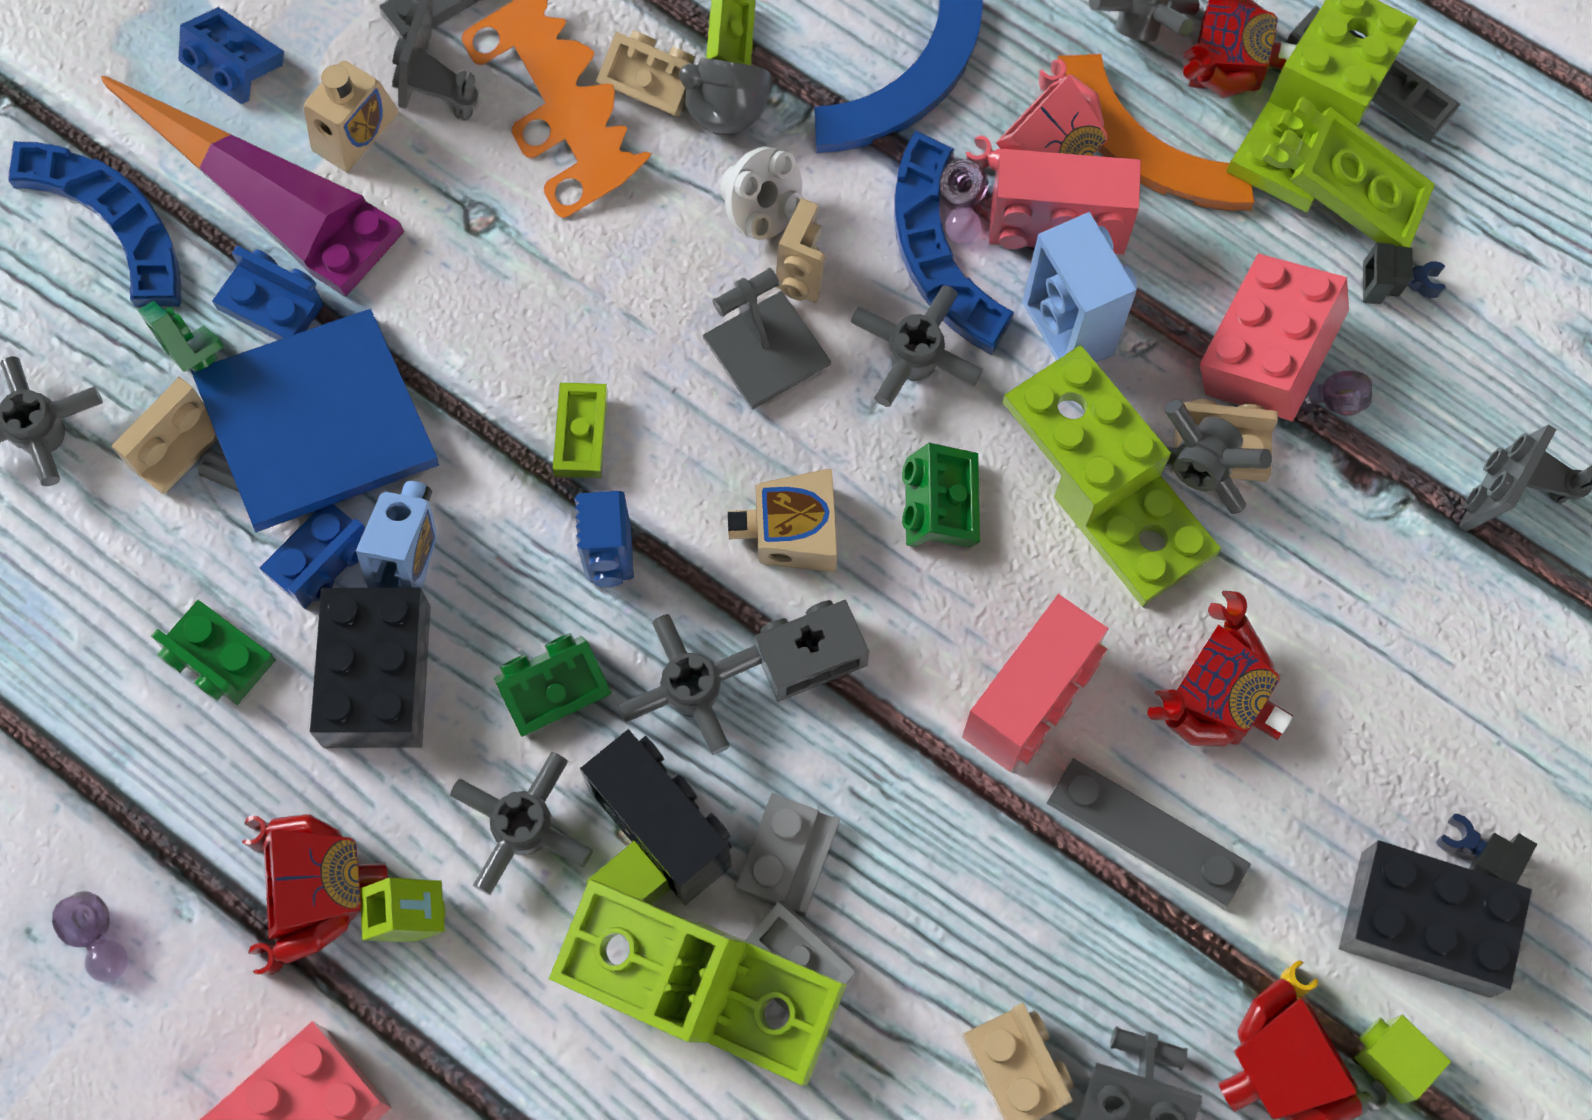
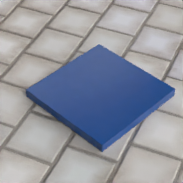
[191,308,439,533]

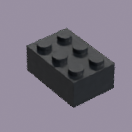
[310,587,431,748]
[580,729,732,906]
[1339,840,1532,998]

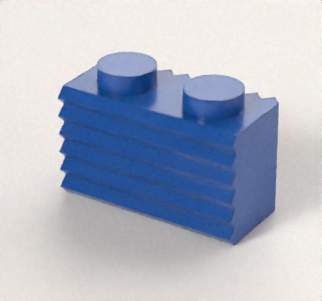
[574,491,634,587]

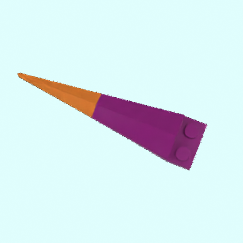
[101,76,404,297]

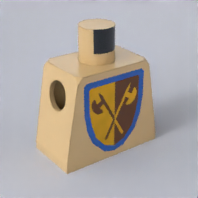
[303,61,399,173]
[728,469,837,572]

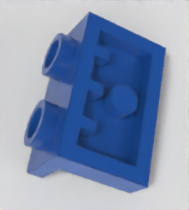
[178,7,284,104]
[212,245,324,340]
[259,504,365,609]

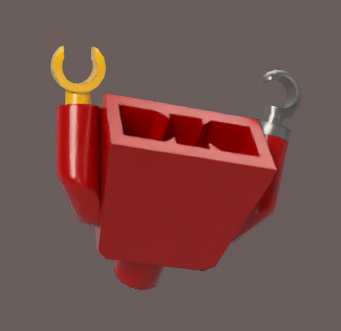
[1219,960,1389,1120]

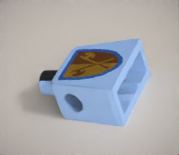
[356,481,437,589]

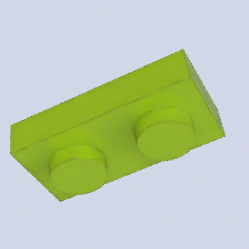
[706,0,756,65]
[552,382,608,478]

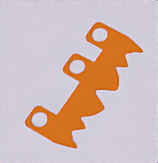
[462,0,652,218]

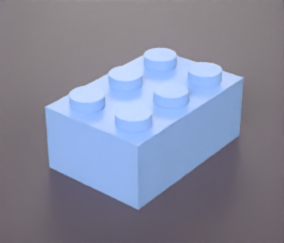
[1022,212,1137,363]

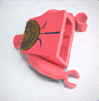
[966,59,1108,172]

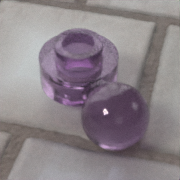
[940,159,988,244]
[1298,370,1373,416]
[52,891,128,982]

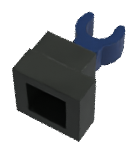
[1363,242,1445,304]
[1436,814,1537,884]

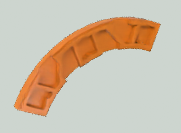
[1057,54,1254,211]

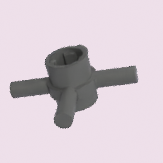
[1089,0,1200,42]
[851,285,983,407]
[0,356,103,486]
[1165,399,1272,514]
[618,614,763,755]
[450,752,593,895]

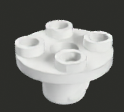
[720,147,805,240]

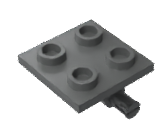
[392,0,478,120]
[703,267,831,410]
[1458,424,1592,532]
[1076,1026,1202,1120]

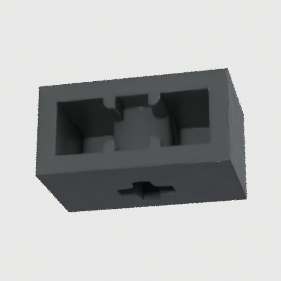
[754,599,870,702]

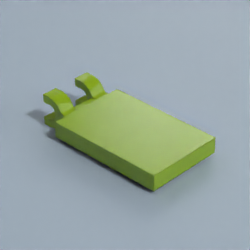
[1262,96,1435,248]

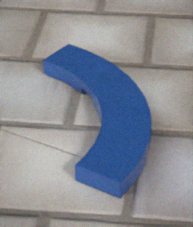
[814,0,983,154]
[894,130,1014,355]
[8,141,181,307]

